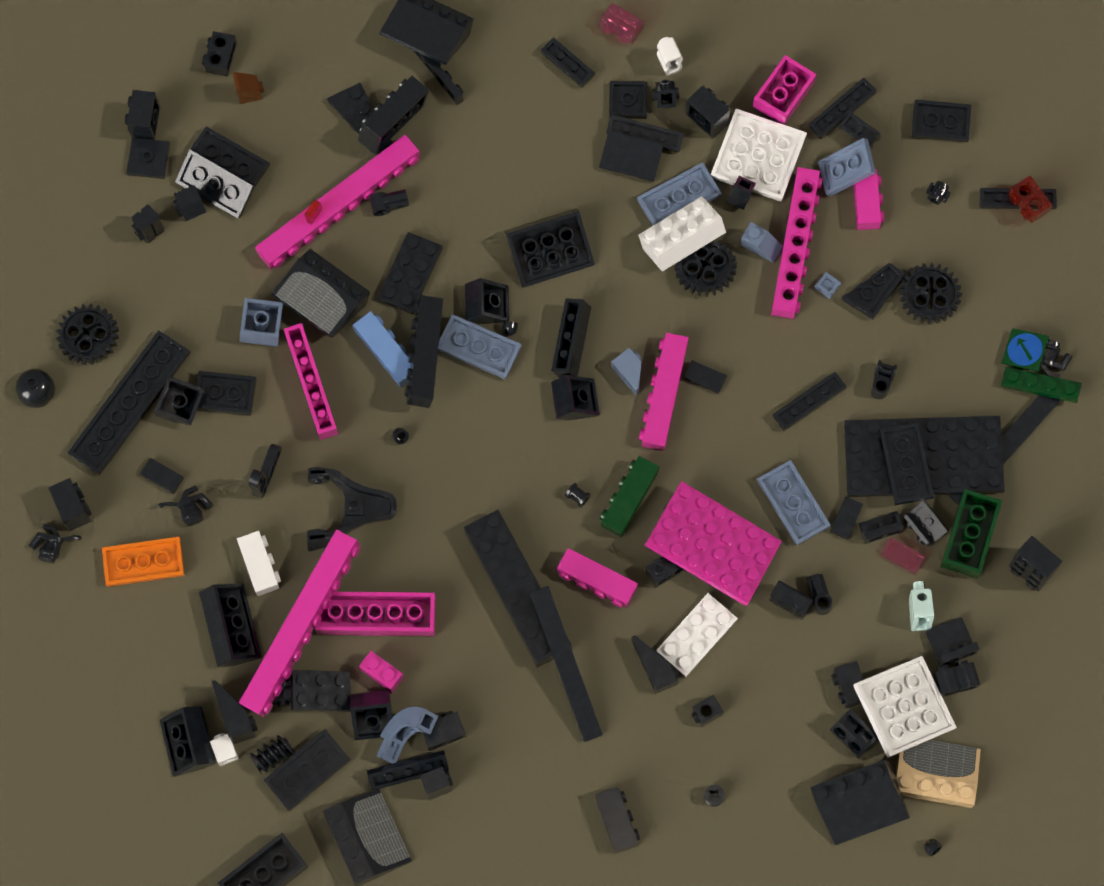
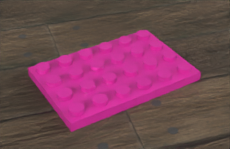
[644,481,782,606]

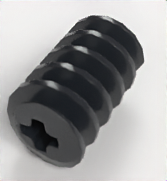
[250,735,295,775]

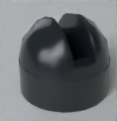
[502,321,518,336]
[392,428,409,445]
[924,839,942,857]

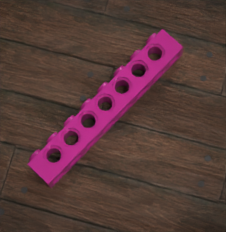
[771,167,823,319]

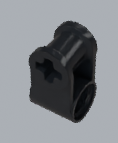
[871,360,897,399]

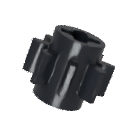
[926,181,951,205]

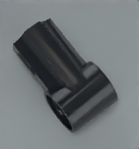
[369,189,409,216]
[806,574,832,615]

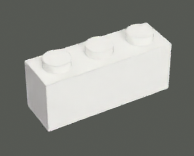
[237,531,281,596]

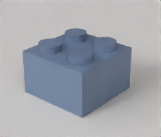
[240,298,283,347]

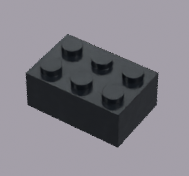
[1009,536,1063,592]

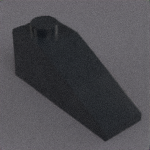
[631,635,679,694]

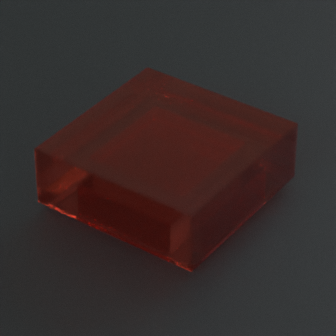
[305,200,322,224]

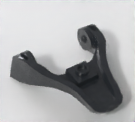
[307,467,397,552]

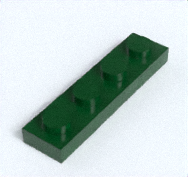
[1001,367,1082,403]

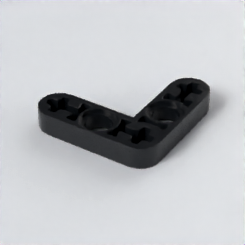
[248,444,282,498]

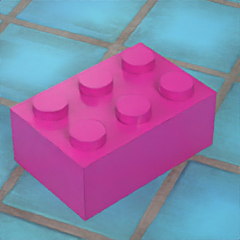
[753,55,817,125]

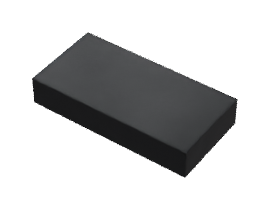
[684,360,727,394]
[140,458,184,494]
[830,496,863,540]

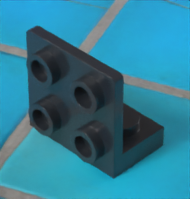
[925,617,980,667]

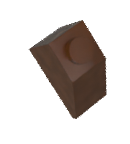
[233,72,264,104]

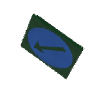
[1001,328,1049,371]

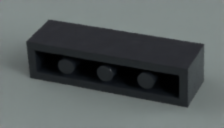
[551,298,591,378]

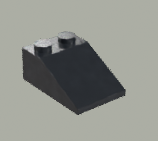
[211,680,258,744]

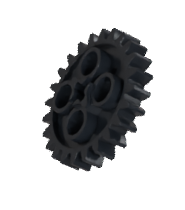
[675,240,737,297]
[899,263,962,324]
[56,304,119,365]

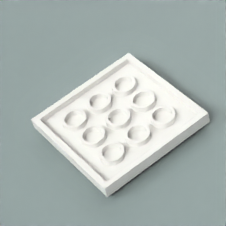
[711,109,807,202]
[853,656,957,758]

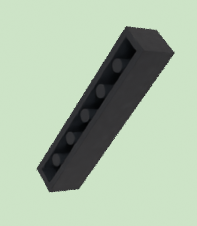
[404,295,443,408]

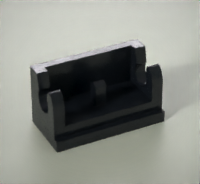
[839,111,881,149]
[858,511,904,544]

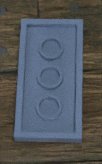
[637,162,722,226]
[438,314,522,380]
[757,460,831,546]

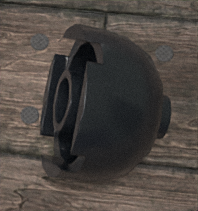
[16,369,55,408]

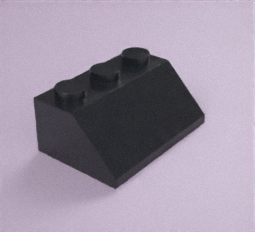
[160,706,215,777]

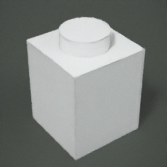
[210,733,239,766]

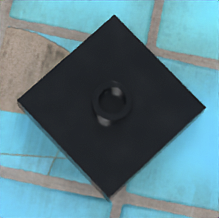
[126,138,170,179]

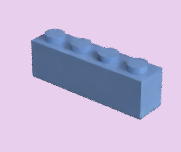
[353,311,411,388]

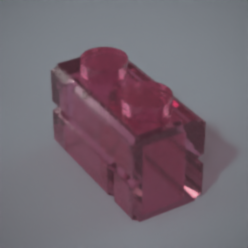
[600,3,644,45]

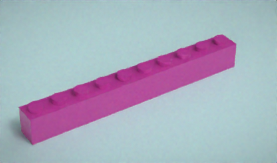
[255,135,420,270]
[239,529,361,718]

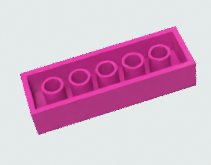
[315,592,436,636]

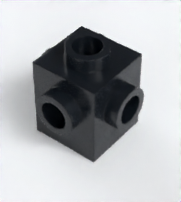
[652,79,679,108]

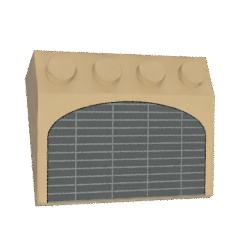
[895,740,981,808]

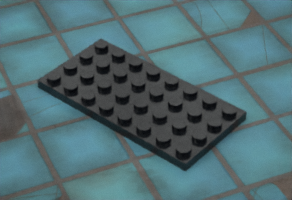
[844,416,1005,497]

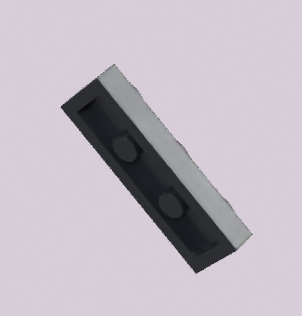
[541,37,595,88]

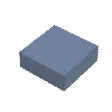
[814,272,841,299]

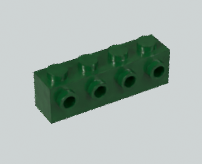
[600,456,659,538]

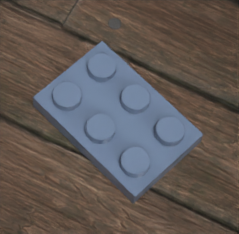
[818,138,876,197]

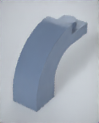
[377,707,438,764]

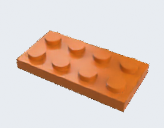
[102,537,185,587]

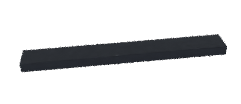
[949,395,1061,505]
[529,586,603,742]

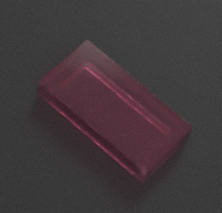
[881,538,925,574]

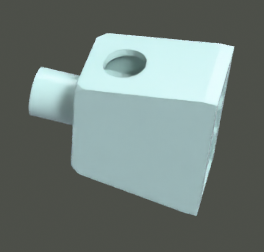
[909,581,934,631]

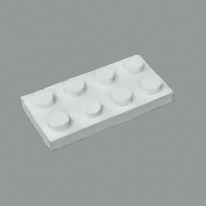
[656,593,738,678]

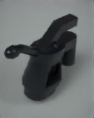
[1040,339,1072,378]
[158,486,213,526]
[28,524,82,564]

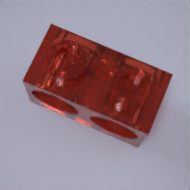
[1009,175,1053,223]

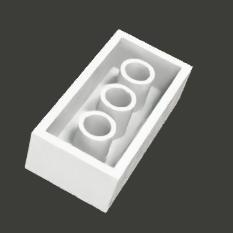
[638,196,726,271]

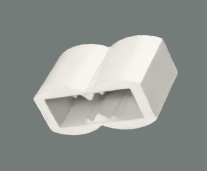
[657,37,683,76]

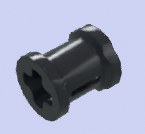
[565,483,591,508]

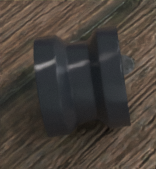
[704,785,725,807]

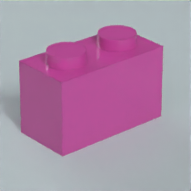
[359,651,404,694]

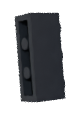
[595,787,640,854]

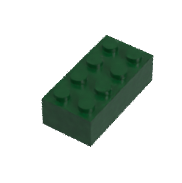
[940,489,1003,579]

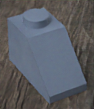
[741,222,783,263]
[611,348,642,395]

